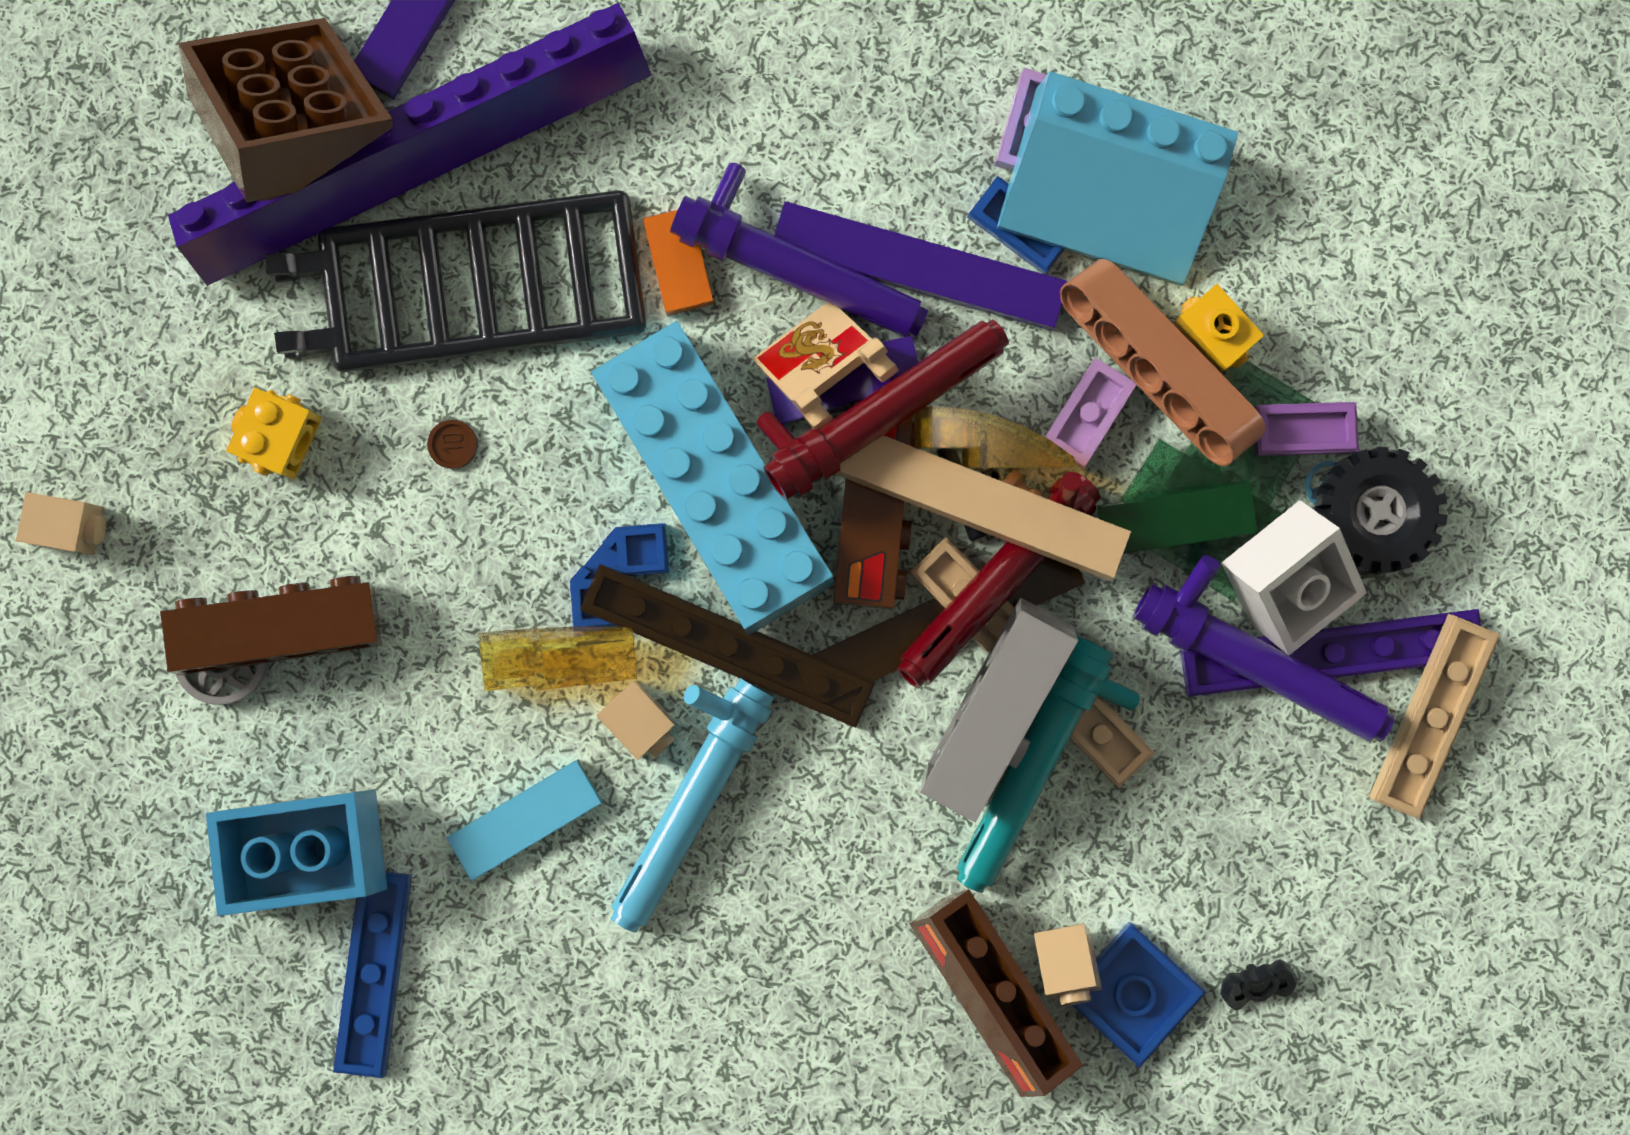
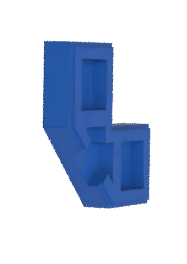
[570,523,670,630]

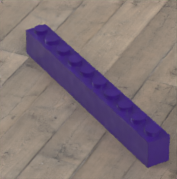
[168,2,652,286]

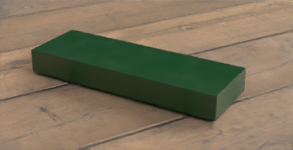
[1097,481,1258,554]

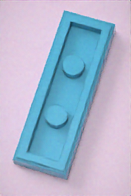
[446,759,603,881]

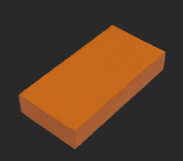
[643,210,714,316]

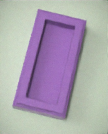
[1254,402,1359,457]

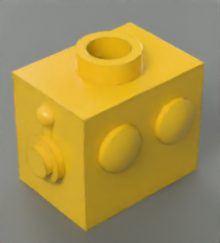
[1173,284,1265,373]
[226,387,322,480]

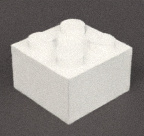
[1221,500,1367,655]

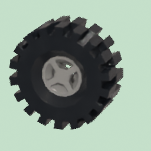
[1311,447,1448,575]

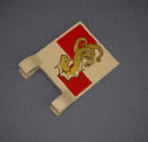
[752,303,899,430]

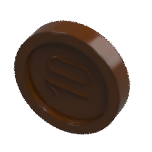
[427,420,478,469]

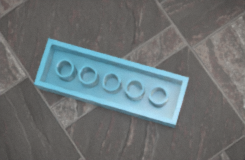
[591,320,835,635]

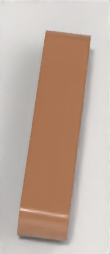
[1060,259,1265,466]

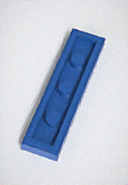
[333,871,412,1078]

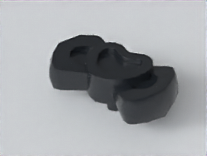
[1220,959,1297,1010]

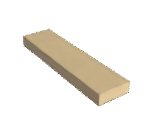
[1369,614,1500,819]

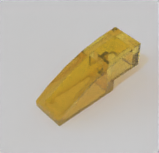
[915,406,1074,468]
[478,627,637,691]

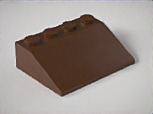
[178,18,393,203]

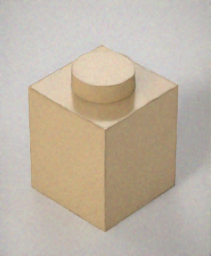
[16,492,106,555]
[596,681,678,760]
[1034,924,1102,1006]

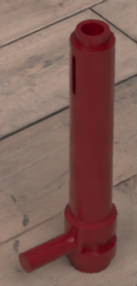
[757,319,1009,500]
[897,472,1100,689]

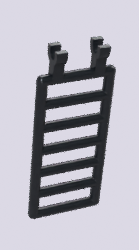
[265,190,646,372]

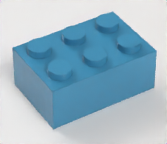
[206,789,388,916]

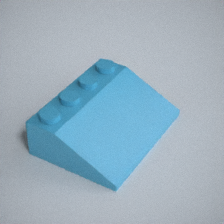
[997,71,1239,286]

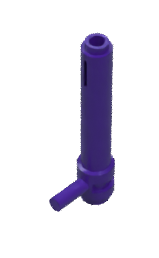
[670,163,928,337]
[1133,555,1394,742]

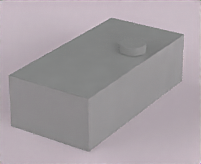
[920,597,1078,823]

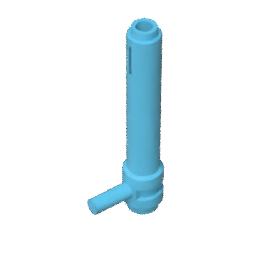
[611,678,775,932]

